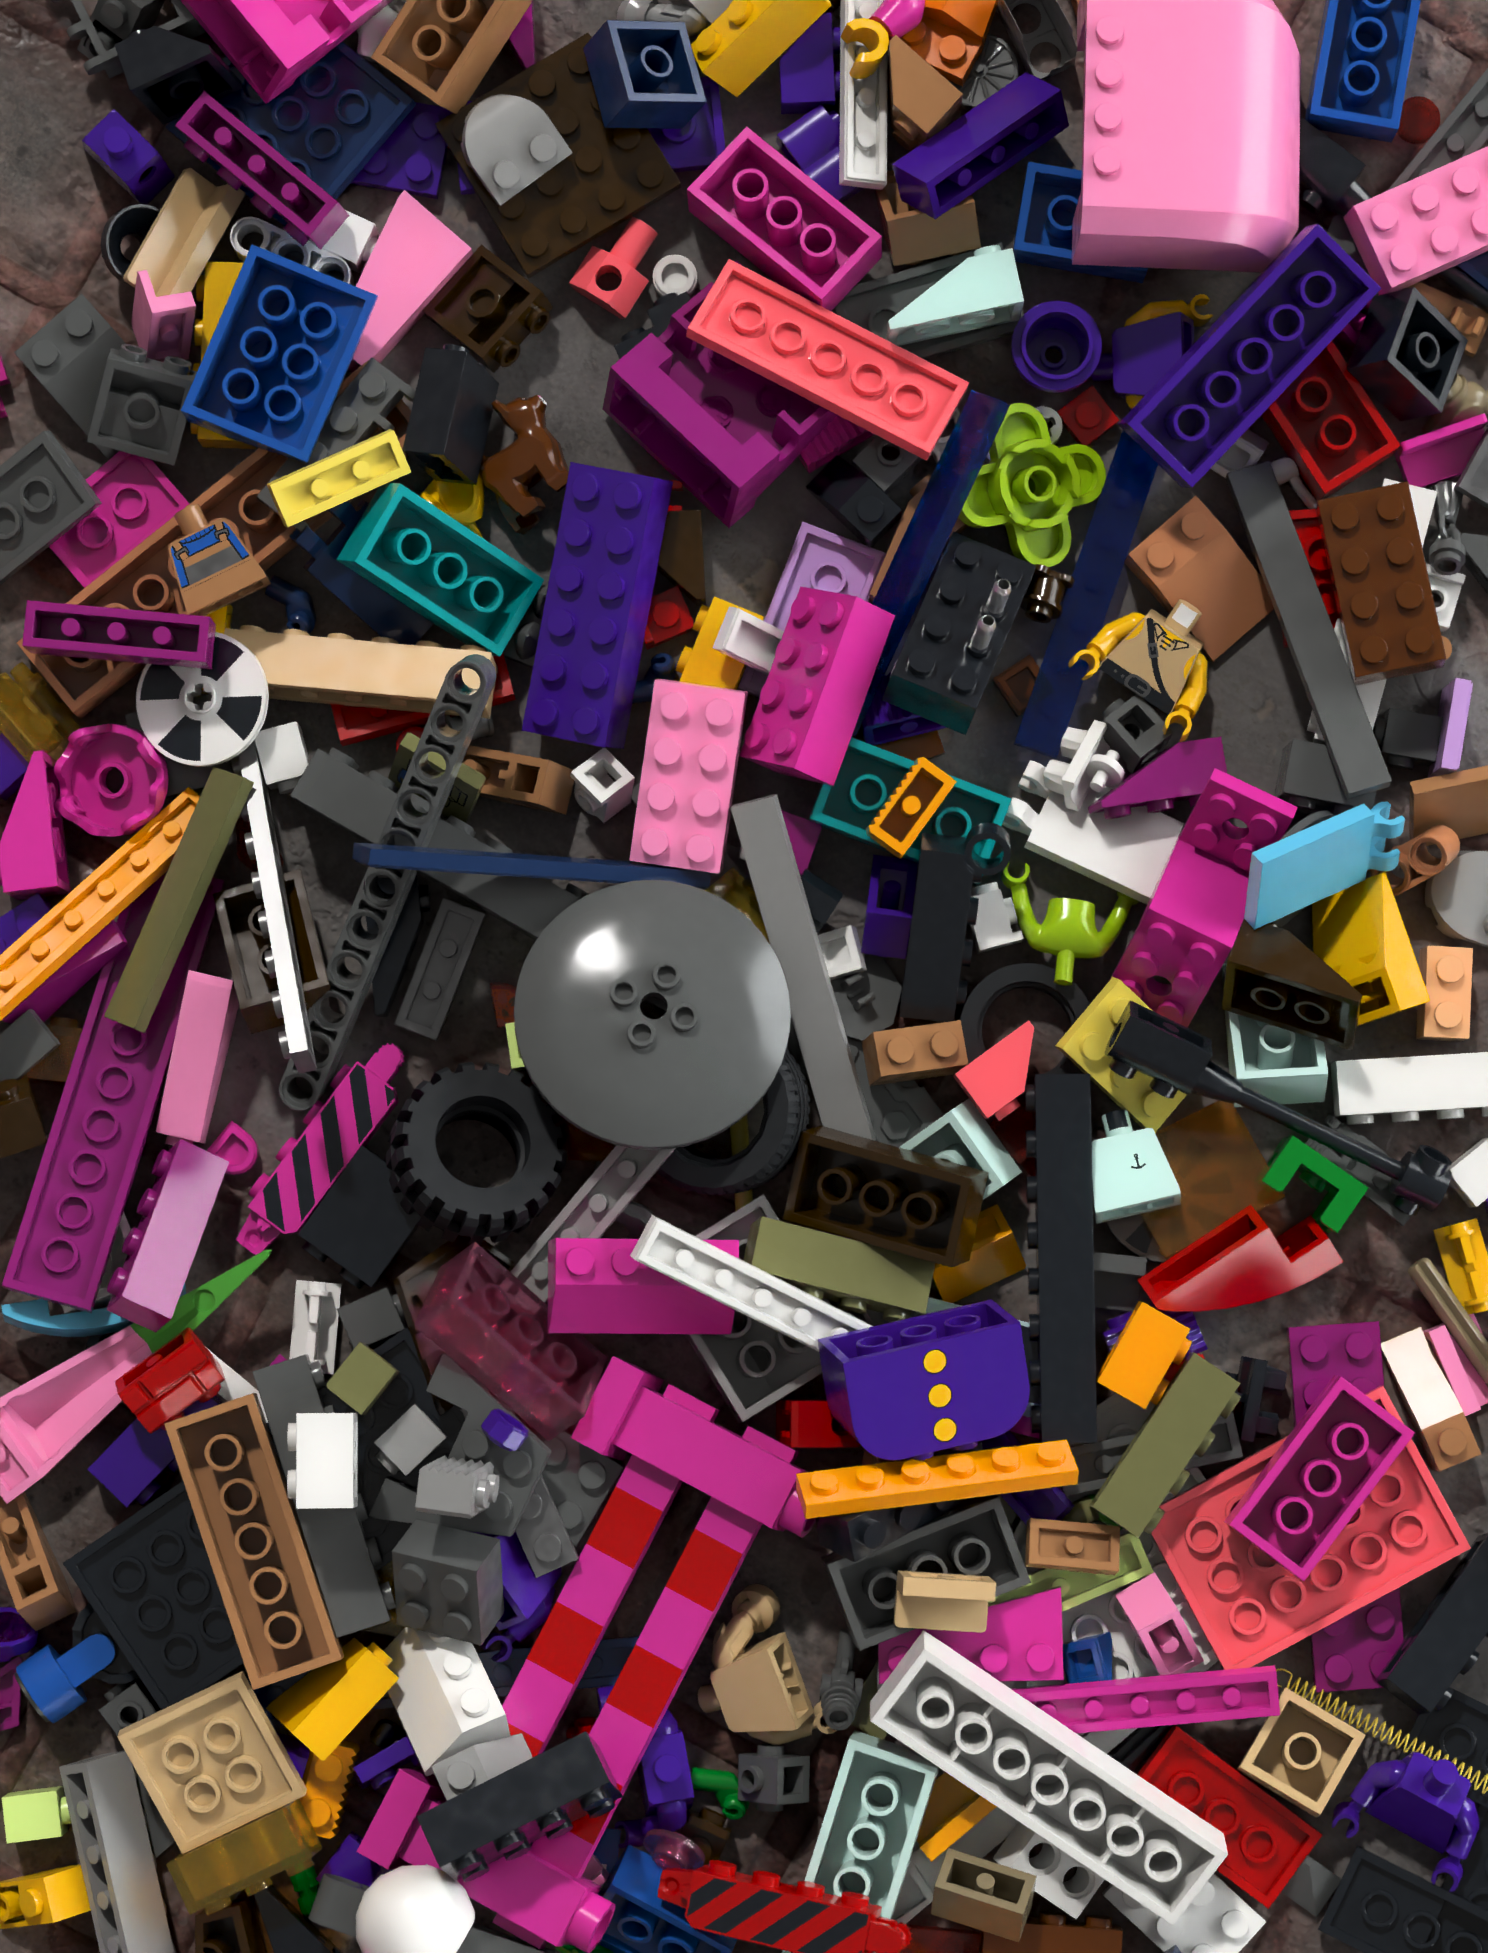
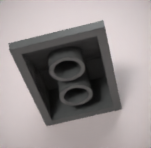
[14,293,126,460]

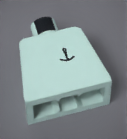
[1092,1110,1181,1224]

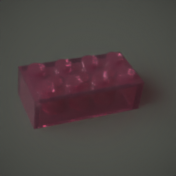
[414,1242,607,1441]

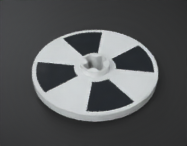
[136,632,269,767]

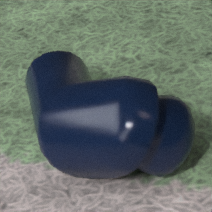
[265,575,317,633]

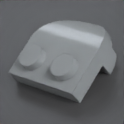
[461,94,573,206]
[1425,850,1488,948]

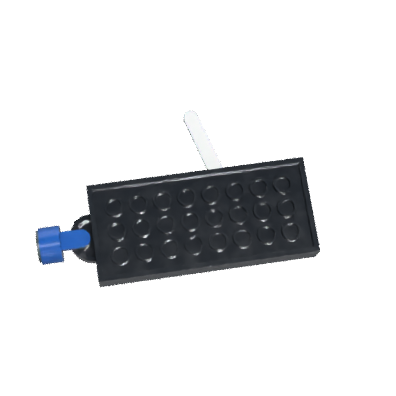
[14,1327,465,1723]

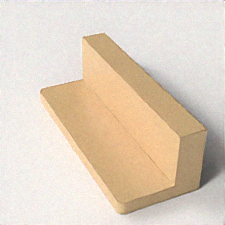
[123,168,246,297]

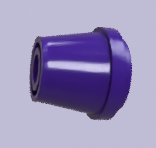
[1011,301,1102,393]

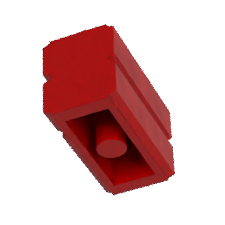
[115,1327,225,1434]

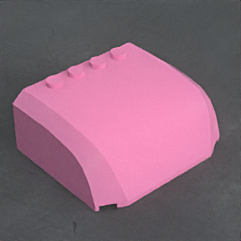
[1072,0,1301,273]

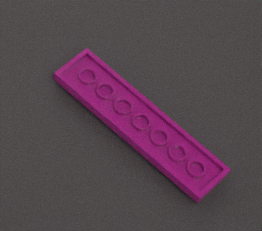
[1287,1321,1404,1693]

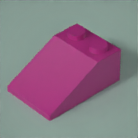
[0,750,71,900]

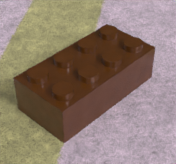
[1316,481,1446,686]

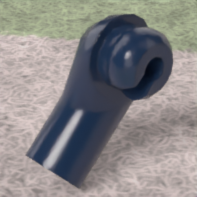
[632,653,677,704]

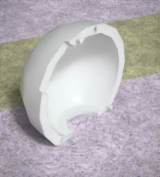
[356,1864,475,1953]

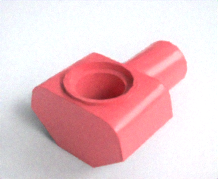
[569,217,658,319]

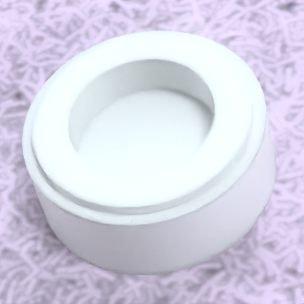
[653,254,697,297]

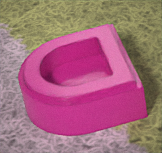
[207,1120,259,1175]

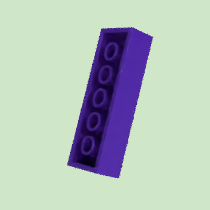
[1118,224,1382,488]
[521,462,673,749]

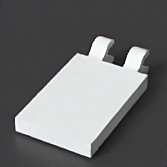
[1002,760,1184,905]

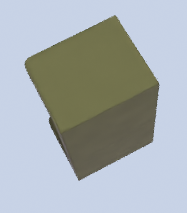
[327,1342,400,1415]

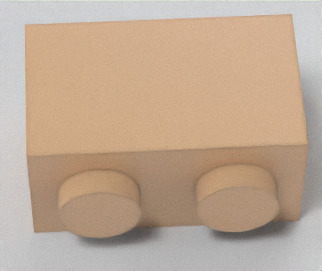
[1416,946,1473,1042]

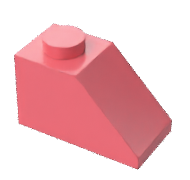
[953,1020,1034,1121]

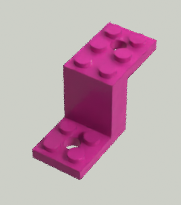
[1109,768,1298,1028]

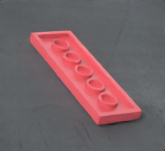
[686,259,969,461]

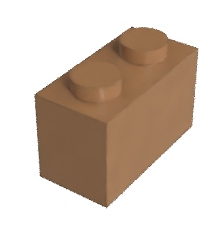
[862,1020,968,1086]

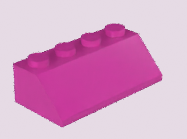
[548,1238,739,1335]

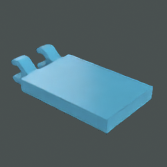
[1244,801,1405,930]

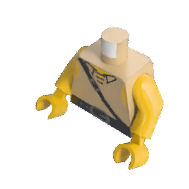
[1068,599,1208,742]

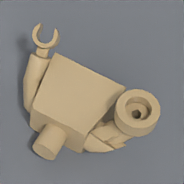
[698,1584,837,1745]

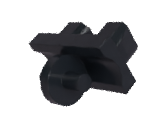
[1225,1356,1287,1442]

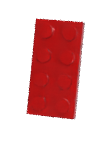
[1137,1725,1323,1909]

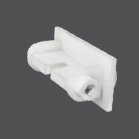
[289,1280,342,1374]

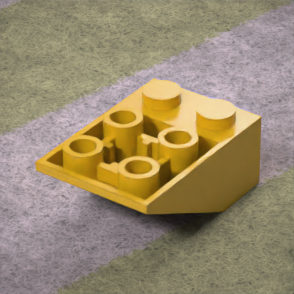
[1312,872,1430,1027]

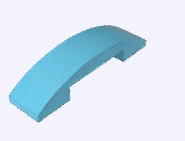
[1,1284,186,1337]

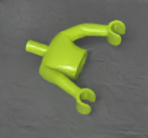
[1001,863,1140,986]

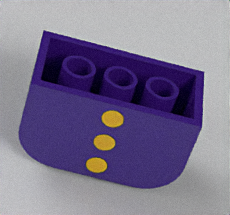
[817,1299,1030,1461]

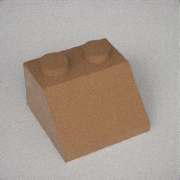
[887,35,963,151]
[874,170,981,266]

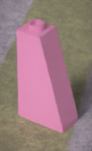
[348,190,473,373]
[156,970,239,1146]

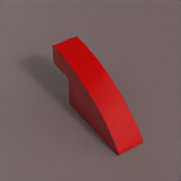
[1137,1204,1343,1312]

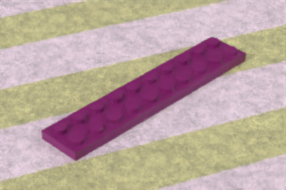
[1,872,225,1313]

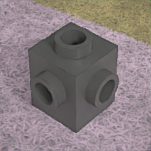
[738,1744,810,1812]

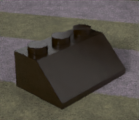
[213,869,331,1034]

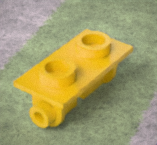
[1433,1218,1488,1314]

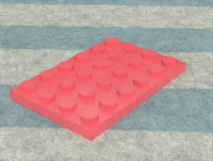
[1151,1386,1471,1670]

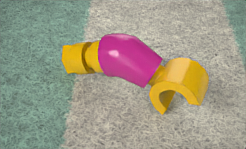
[841,0,925,79]

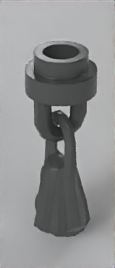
[1429,481,1466,575]

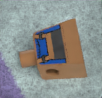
[167,504,271,616]

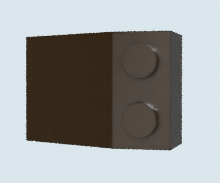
[1222,919,1362,1051]

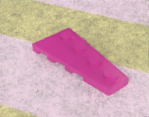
[878,1586,1064,1684]

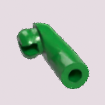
[691,1767,750,1820]

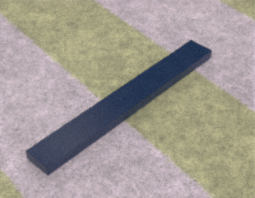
[352,842,711,889]

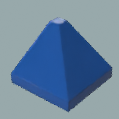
[1063,1632,1112,1684]

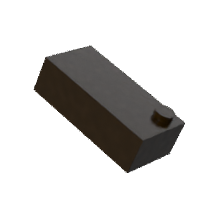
[783,1126,989,1268]

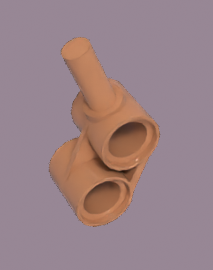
[1367,825,1460,896]

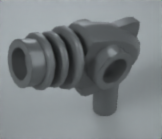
[819,1629,863,1730]

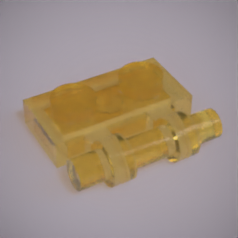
[0,662,81,763]

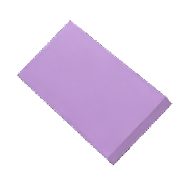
[738,521,886,698]

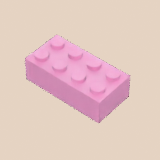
[1343,146,1488,295]
[629,679,748,874]

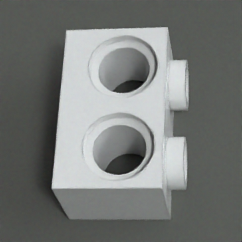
[993,1821,1105,1920]

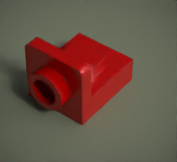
[644,586,694,650]

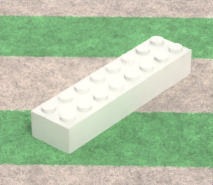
[870,1630,1228,1926]

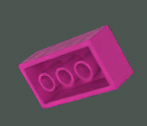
[687,126,882,311]
[739,586,895,786]
[1224,1375,1415,1581]

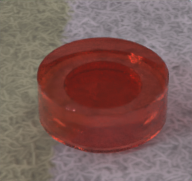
[1397,96,1440,144]

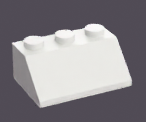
[384,1627,510,1777]

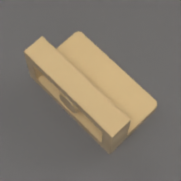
[894,1570,996,1633]

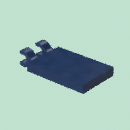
[289,499,434,645]

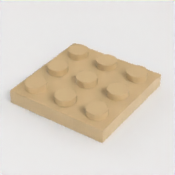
[117,1671,307,1854]

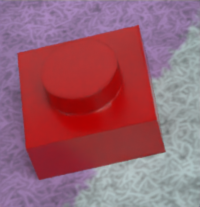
[1057,385,1119,446]

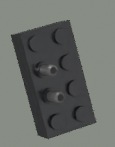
[882,531,1037,735]

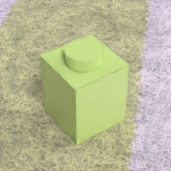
[1,1786,71,1844]

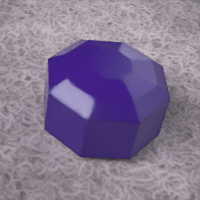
[481,1408,529,1451]

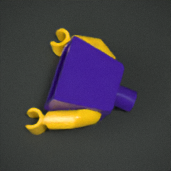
[1092,294,1213,409]

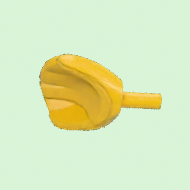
[419,473,484,538]

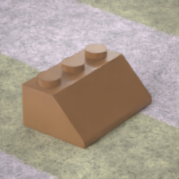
[371,0,532,114]

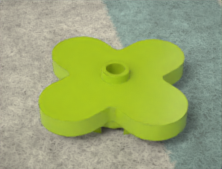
[951,403,1106,567]

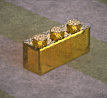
[166,1799,322,1915]

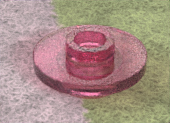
[643,1829,705,1870]

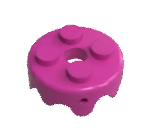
[54,724,169,837]

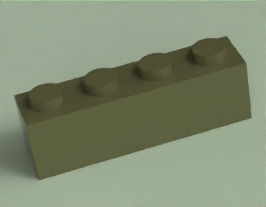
[743,1216,935,1322]
[1089,1352,1241,1538]

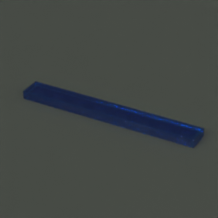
[852,390,1010,736]
[1013,409,1158,759]

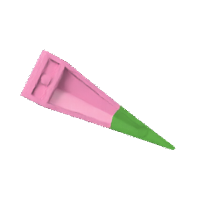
[0,1250,272,1504]

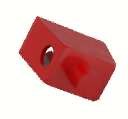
[776,1399,861,1448]

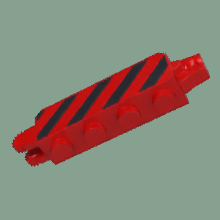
[658,1860,913,1953]

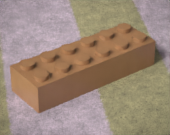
[164,1393,345,1690]

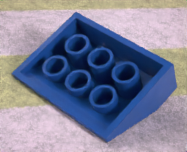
[181,244,378,464]

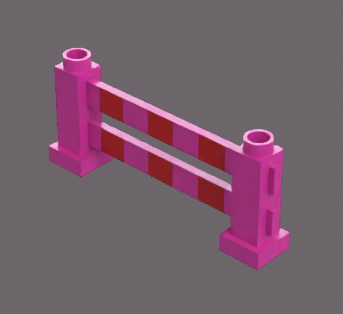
[356,1356,816,1953]

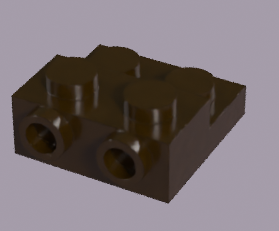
[422,244,553,373]

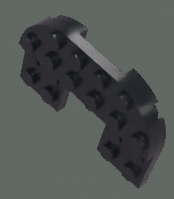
[1318,1687,1488,1953]

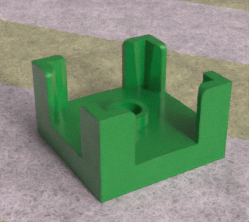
[1252,1135,1368,1234]

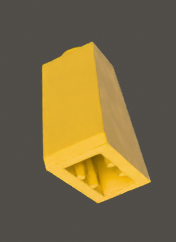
[266,1638,399,1762]

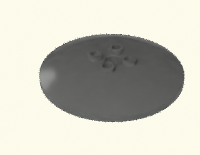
[514,880,791,1150]

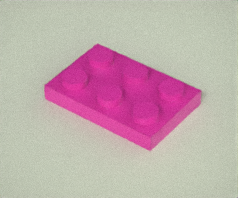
[49,451,190,588]

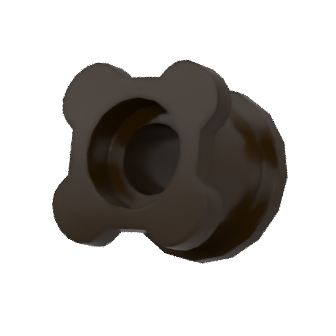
[1020,564,1075,623]

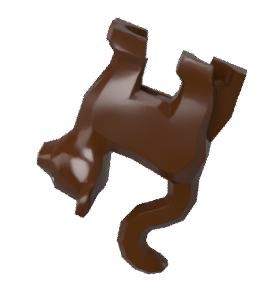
[479,395,569,535]

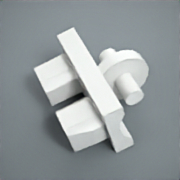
[1043,720,1125,811]

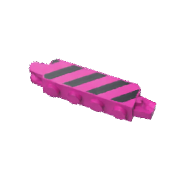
[236,1043,405,1255]

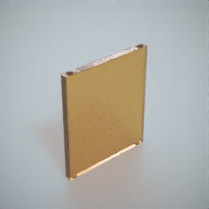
[1140,1100,1285,1260]

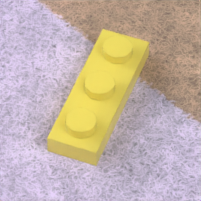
[267,429,411,527]

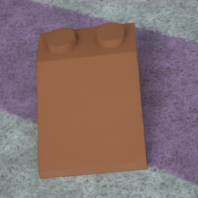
[1124,496,1274,663]

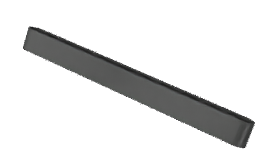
[279,654,496,1111]

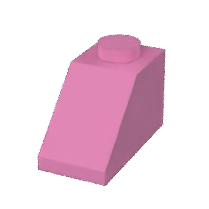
[1115,1572,1204,1675]

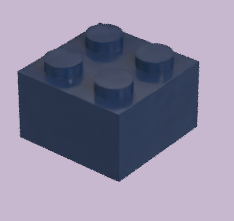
[583,20,707,129]

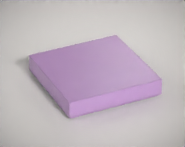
[1428,678,1473,777]

